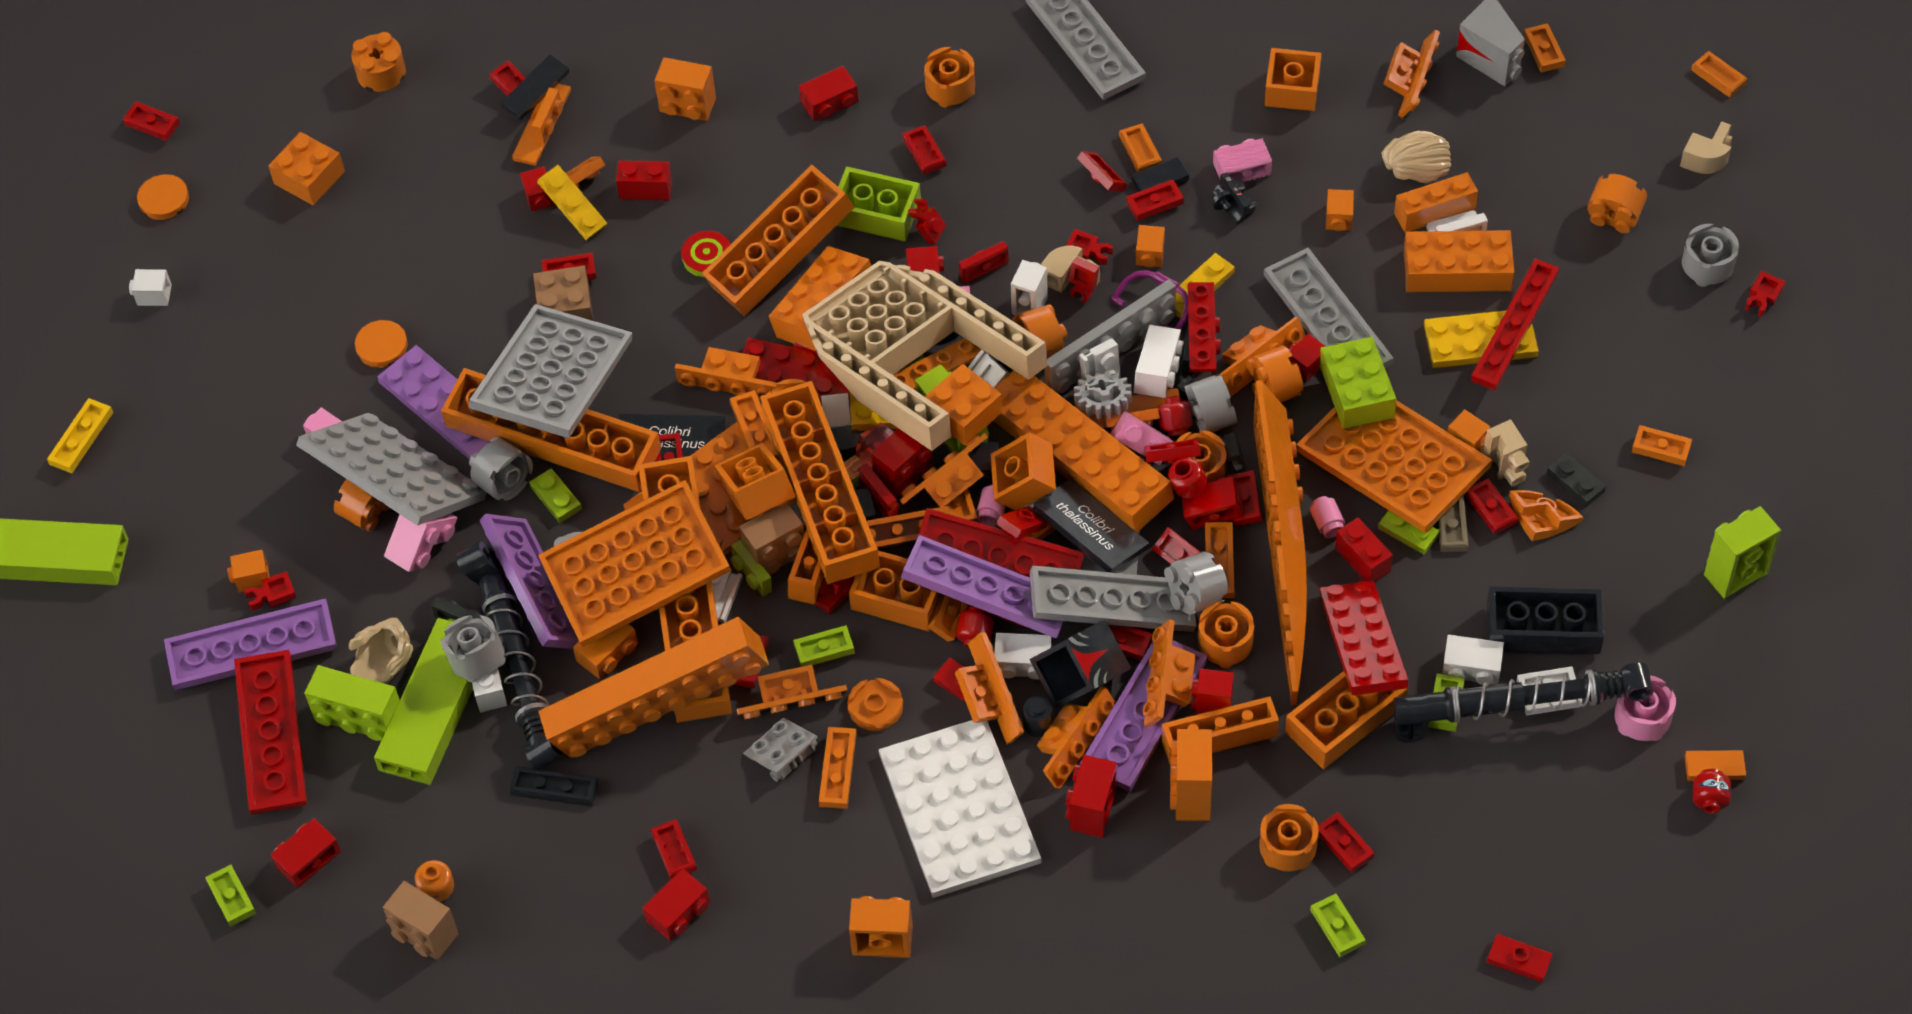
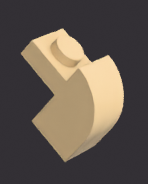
[1680,121,1733,174]
[1041,246,1100,293]

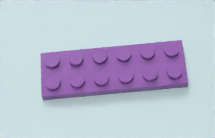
[377,345,489,460]
[479,514,579,649]
[901,535,1063,638]
[164,598,338,690]
[1080,640,1208,792]

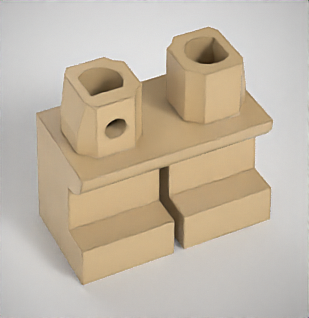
[1482,419,1530,487]

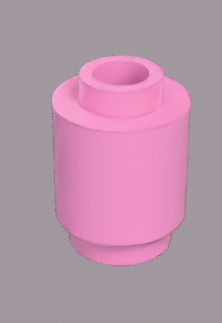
[976,485,1006,527]
[1310,496,1345,538]

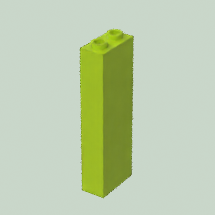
[0,519,129,585]
[374,618,473,785]

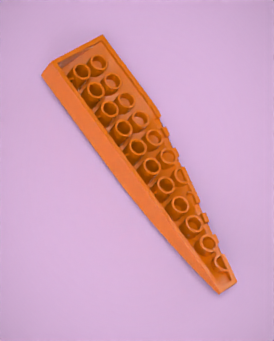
[1253,381,1307,705]

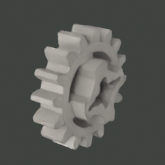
[1074,370,1132,419]

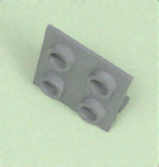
[743,717,818,781]

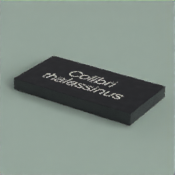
[619,414,726,462]
[1032,478,1149,573]

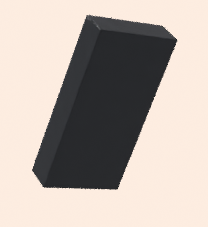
[1132,157,1189,192]

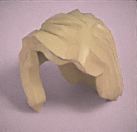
[1381,131,1451,183]
[349,618,413,684]

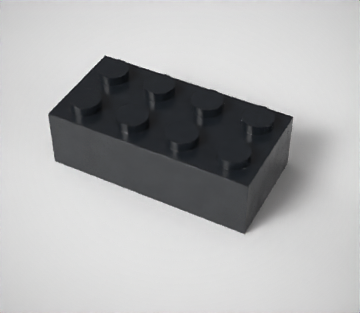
[1486,586,1604,654]

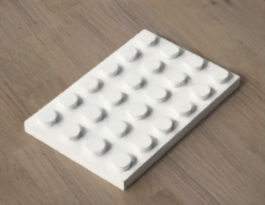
[879,720,1041,898]

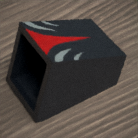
[1029,619,1131,709]

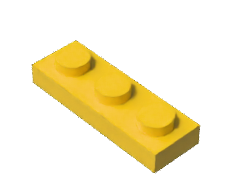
[537,165,607,241]
[1175,253,1235,319]
[47,398,113,473]

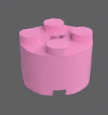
[1615,675,1676,741]

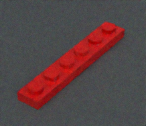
[1471,258,1559,391]

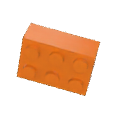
[714,443,796,520]
[849,551,941,632]
[1170,729,1212,821]

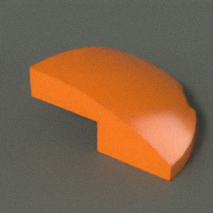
[1509,490,1583,541]

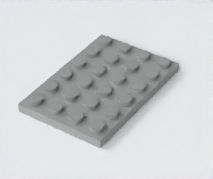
[469,304,632,438]
[296,413,487,526]

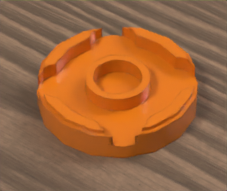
[137,174,189,220]
[354,320,408,368]
[848,678,903,731]

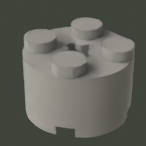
[1682,223,1739,287]
[1184,374,1238,433]
[469,436,533,501]
[1164,552,1228,614]
[441,615,505,682]

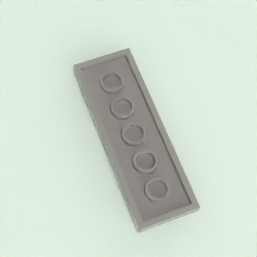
[1025,0,1146,100]
[1264,248,1393,368]
[1044,279,1176,393]
[1029,566,1196,632]

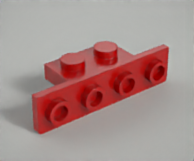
[1188,282,1221,372]

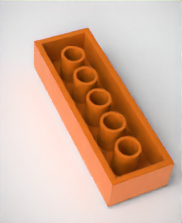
[701,165,854,317]

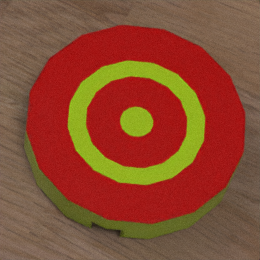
[681,231,731,277]

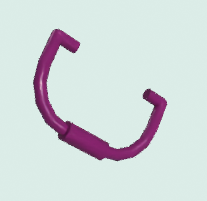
[1111,270,1188,330]

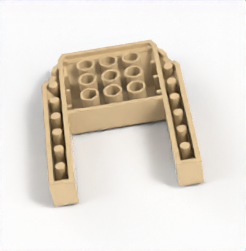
[802,261,1048,451]

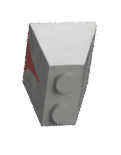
[1456,0,1525,86]

